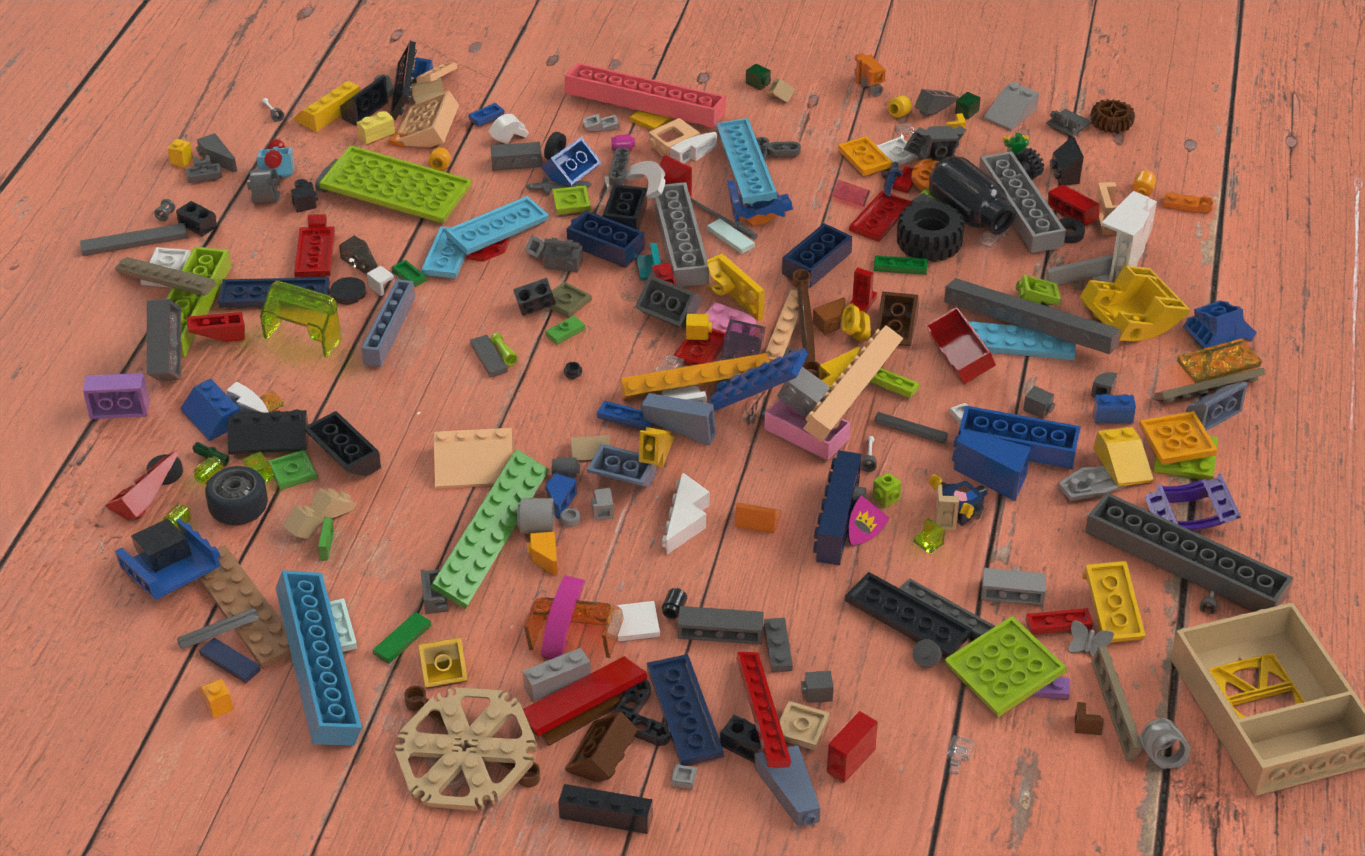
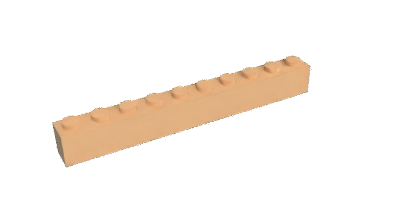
[803,325,903,442]

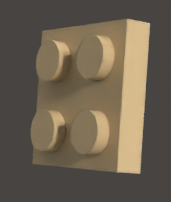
[779,701,830,751]

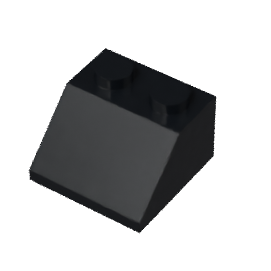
[1050,137,1084,186]

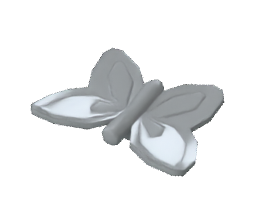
[1068,621,1114,657]

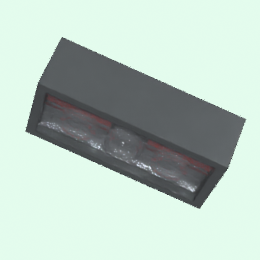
[147,299,181,381]

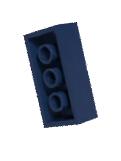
[567,210,645,268]
[782,223,853,288]

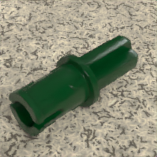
[192,442,230,467]

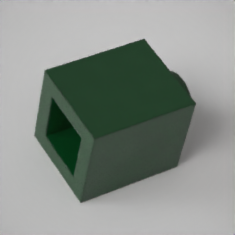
[746,64,771,90]
[955,92,981,119]

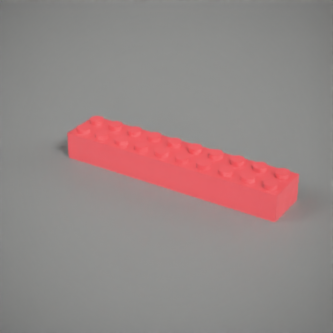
[564,63,726,127]

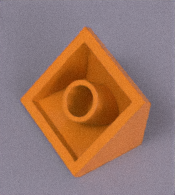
[736,503,781,534]

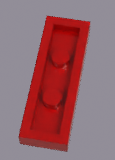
[1026,608,1093,635]

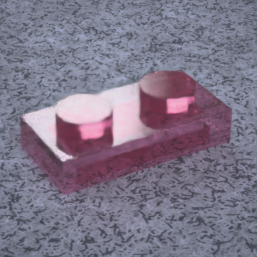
[832,180,870,207]

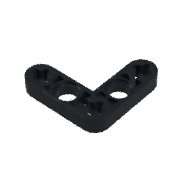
[613,680,671,746]

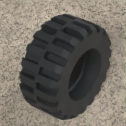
[897,200,965,262]

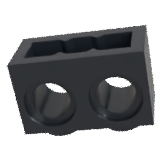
[176,201,217,237]
[513,278,556,316]
[720,715,763,763]

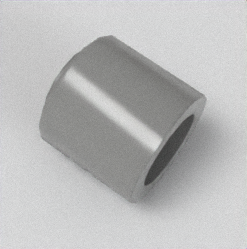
[517,498,555,534]

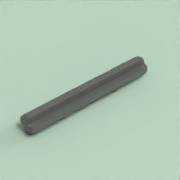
[875,412,948,443]
[177,608,259,649]

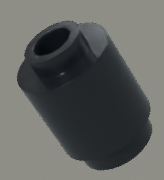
[662,588,688,619]

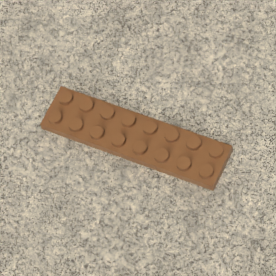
[197,545,291,669]

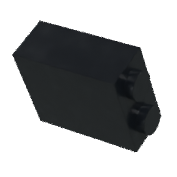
[131,518,192,572]

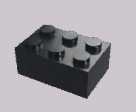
[603,184,647,230]

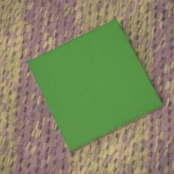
[267,450,318,490]

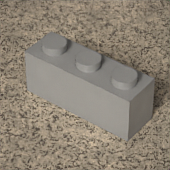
[981,568,1046,606]
[523,647,591,702]

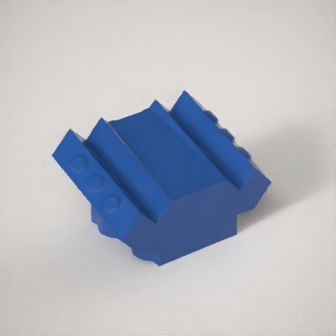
[1183,300,1257,354]

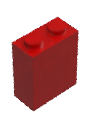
[827,711,878,783]

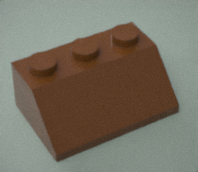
[565,711,638,782]

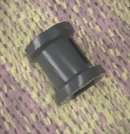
[154,199,176,221]

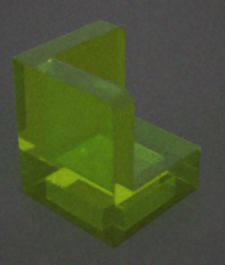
[913,518,945,554]

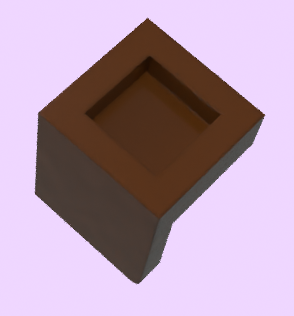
[1075,702,1104,735]

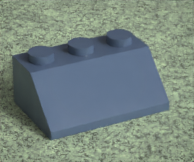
[1186,382,1248,431]
[587,444,657,487]

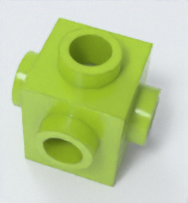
[872,472,902,508]

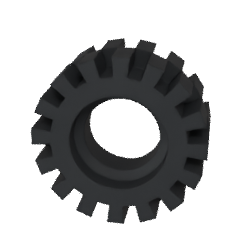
[1015,148,1044,180]

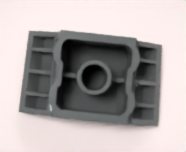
[904,126,967,161]

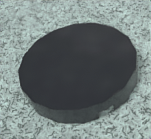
[330,277,366,305]

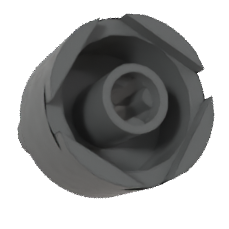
[247,168,280,204]

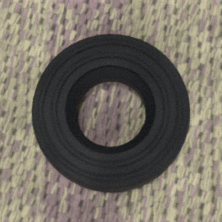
[544,132,567,160]
[1059,218,1085,243]
[147,454,183,485]

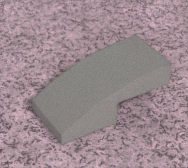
[583,114,620,132]

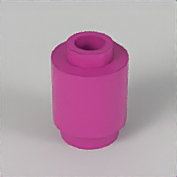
[611,134,635,151]

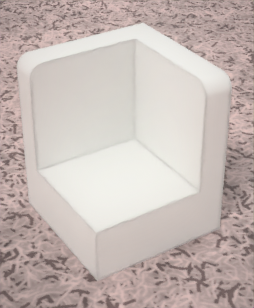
[367,266,394,296]

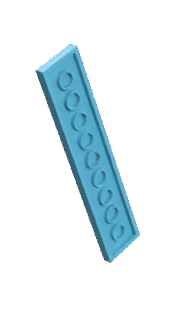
[716,118,777,204]

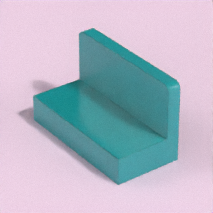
[637,243,661,280]

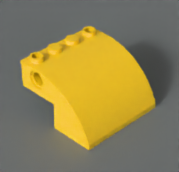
[1079,265,1191,341]

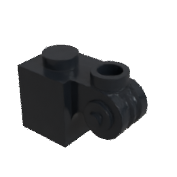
[291,179,318,213]

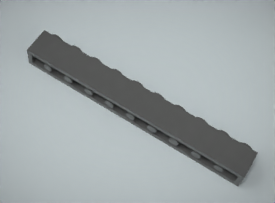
[944,278,1121,354]

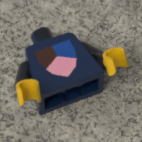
[928,474,987,526]

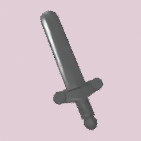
[526,177,592,195]

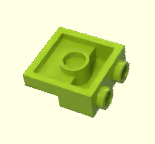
[1016,274,1061,306]

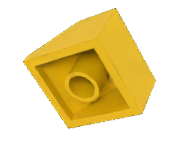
[418,637,468,688]

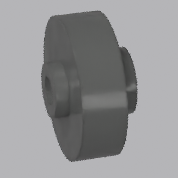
[912,639,942,668]

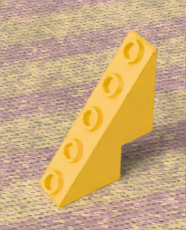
[819,347,860,403]
[639,427,675,467]

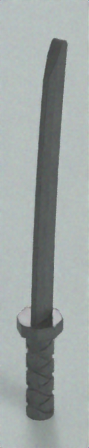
[690,198,758,240]

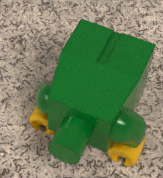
[1003,133,1029,155]

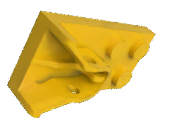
[706,253,765,321]
[1082,561,1146,643]

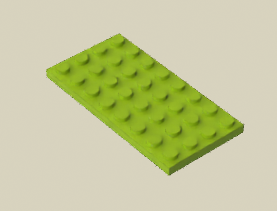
[319,145,472,224]

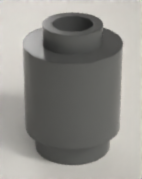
[552,457,580,477]

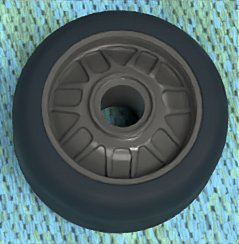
[205,466,268,525]

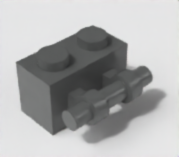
[543,237,583,272]

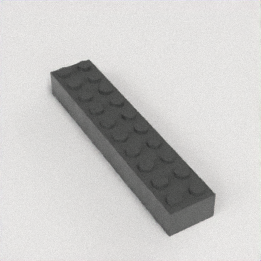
[1085,492,1293,612]

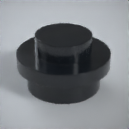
[564,362,582,379]

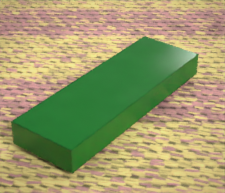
[874,255,928,275]
[373,612,432,664]

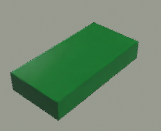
[391,260,427,287]

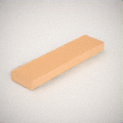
[416,62,457,83]

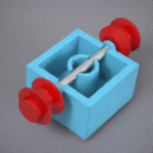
[257,139,295,177]

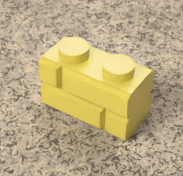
[357,111,395,144]

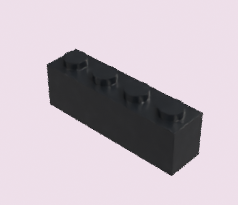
[558,784,653,834]

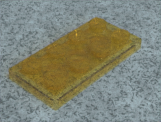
[1177,338,1262,383]

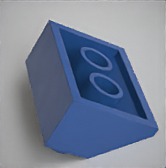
[541,137,602,186]
[181,379,240,441]

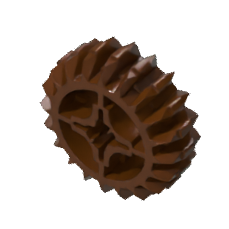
[1090,99,1135,134]

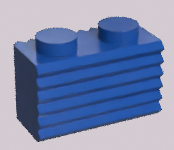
[1093,394,1136,423]

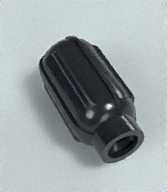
[929,156,1016,235]

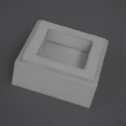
[671,764,697,790]

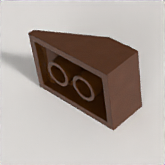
[876,291,919,346]

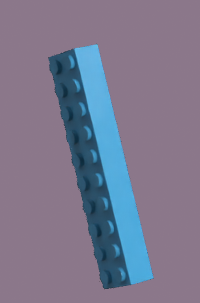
[276,570,362,745]

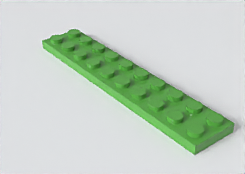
[430,449,549,609]

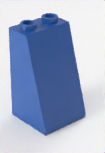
[952,429,1031,501]

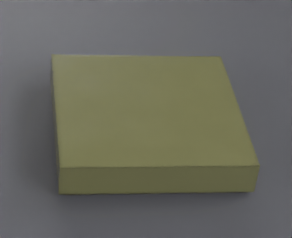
[548,282,592,318]

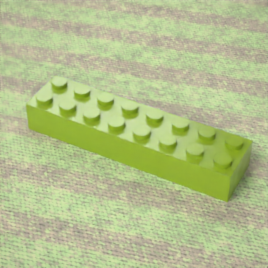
[146,246,231,358]

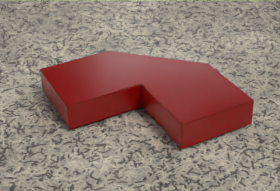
[467,237,509,261]

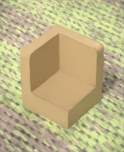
[767,79,795,103]

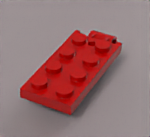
[294,214,335,278]

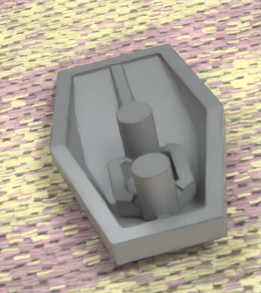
[1058,466,1129,501]

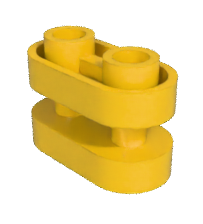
[841,304,871,342]

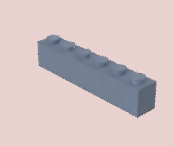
[361,279,415,367]

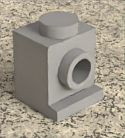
[591,488,614,521]

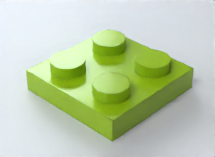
[552,185,591,215]

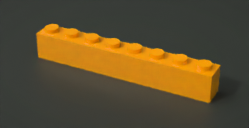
[619,353,769,400]

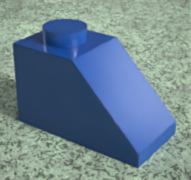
[545,473,577,519]

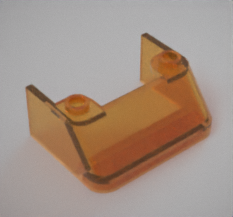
[524,597,624,658]

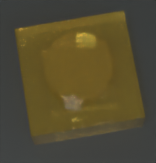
[260,391,284,412]

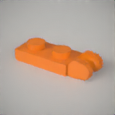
[1163,192,1214,213]

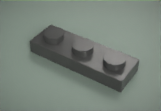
[764,618,793,672]

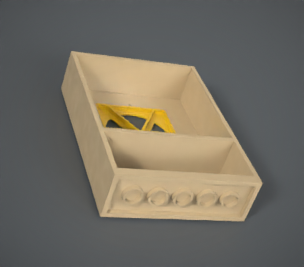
[1170,602,1365,796]

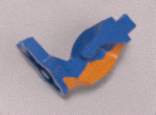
[727,180,793,226]

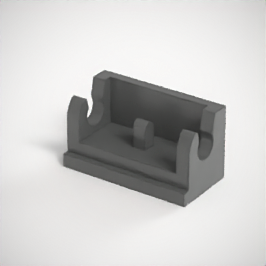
[420,570,448,614]

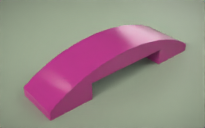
[541,575,585,659]

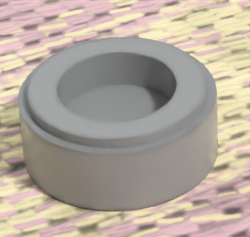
[560,508,581,527]

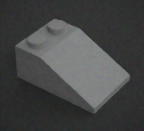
[984,82,1039,131]

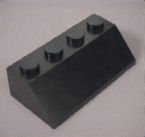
[228,409,308,455]
[303,411,381,477]

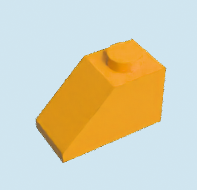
[527,532,558,575]
[196,679,234,718]

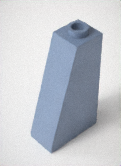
[641,393,716,446]
[755,745,820,826]

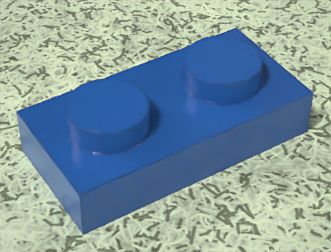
[468,103,505,127]

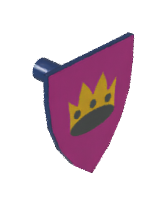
[848,495,890,545]

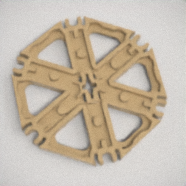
[395,687,537,811]

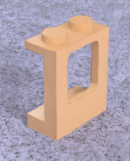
[648,118,700,157]
[1096,182,1119,235]

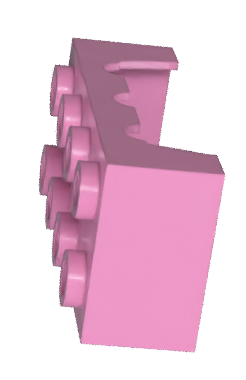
[764,398,850,461]

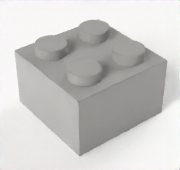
[777,367,830,417]

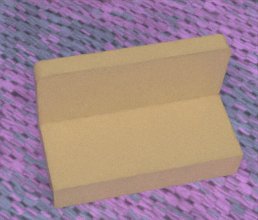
[411,78,444,104]
[571,435,610,460]
[935,485,959,530]

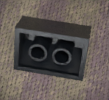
[340,75,388,126]

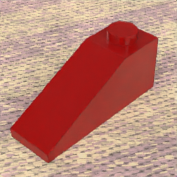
[186,312,245,342]

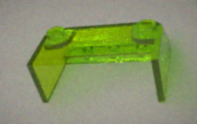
[260,281,342,357]

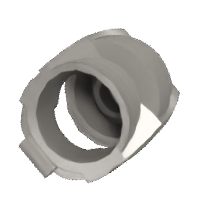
[1140,717,1191,769]

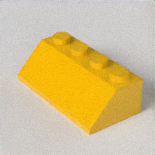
[293,81,360,132]

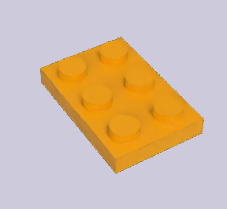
[838,136,892,176]

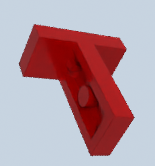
[849,267,878,313]

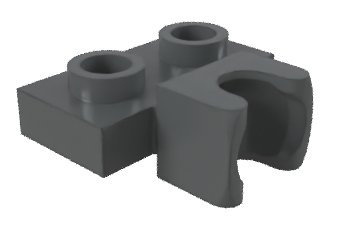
[186,155,222,183]

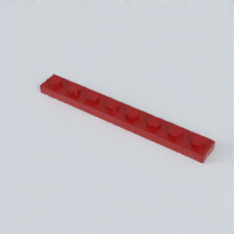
[736,652,791,768]

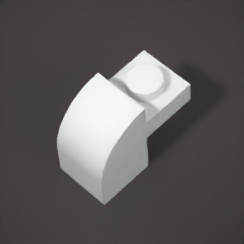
[488,114,529,144]

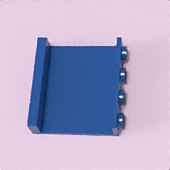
[115,518,221,600]

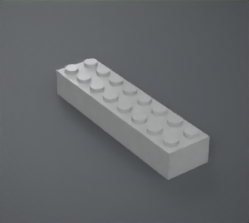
[979,151,1066,253]
[652,182,709,287]

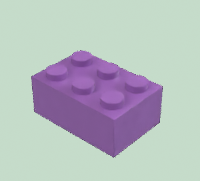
[83,373,150,419]

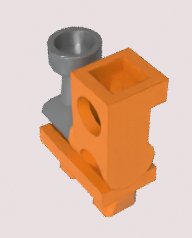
[854,53,885,97]

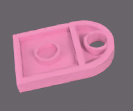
[705,302,756,341]

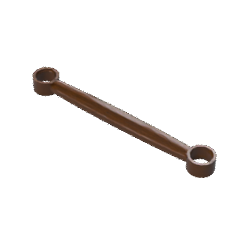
[792,269,820,378]
[404,686,540,787]

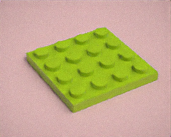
[945,616,1067,717]

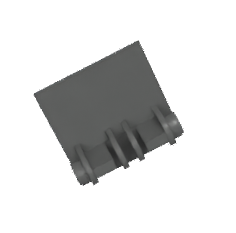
[1046,109,1092,137]

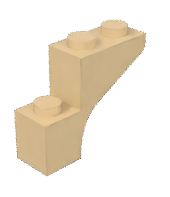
[283,488,357,539]

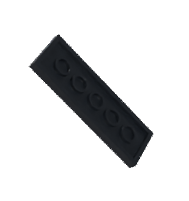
[390,40,417,120]
[845,572,973,658]

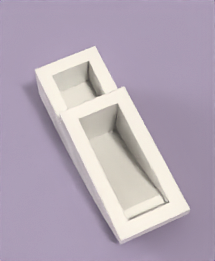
[670,132,717,164]
[227,382,268,414]

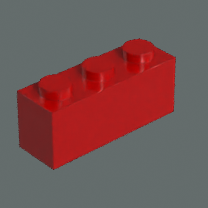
[1048,185,1100,226]

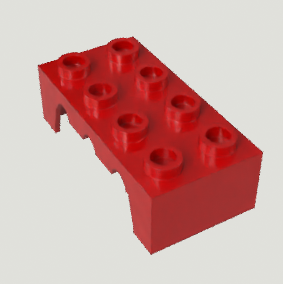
[926,307,996,384]

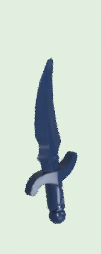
[881,162,903,197]

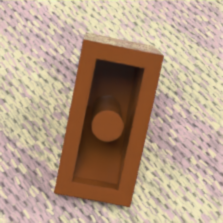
[813,297,846,335]

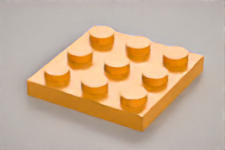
[1139,411,1217,465]

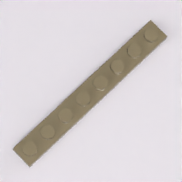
[115,257,217,296]

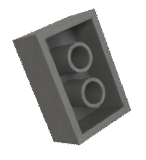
[635,275,703,330]

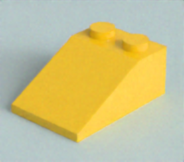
[1093,427,1154,486]

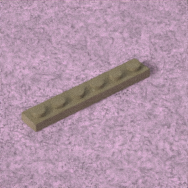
[1154,368,1265,403]
[1091,647,1143,762]

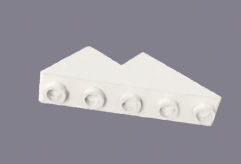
[662,473,710,554]

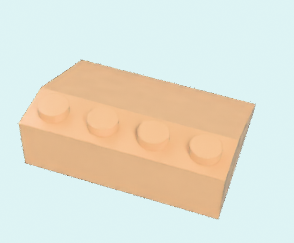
[395,90,459,148]
[434,428,513,489]

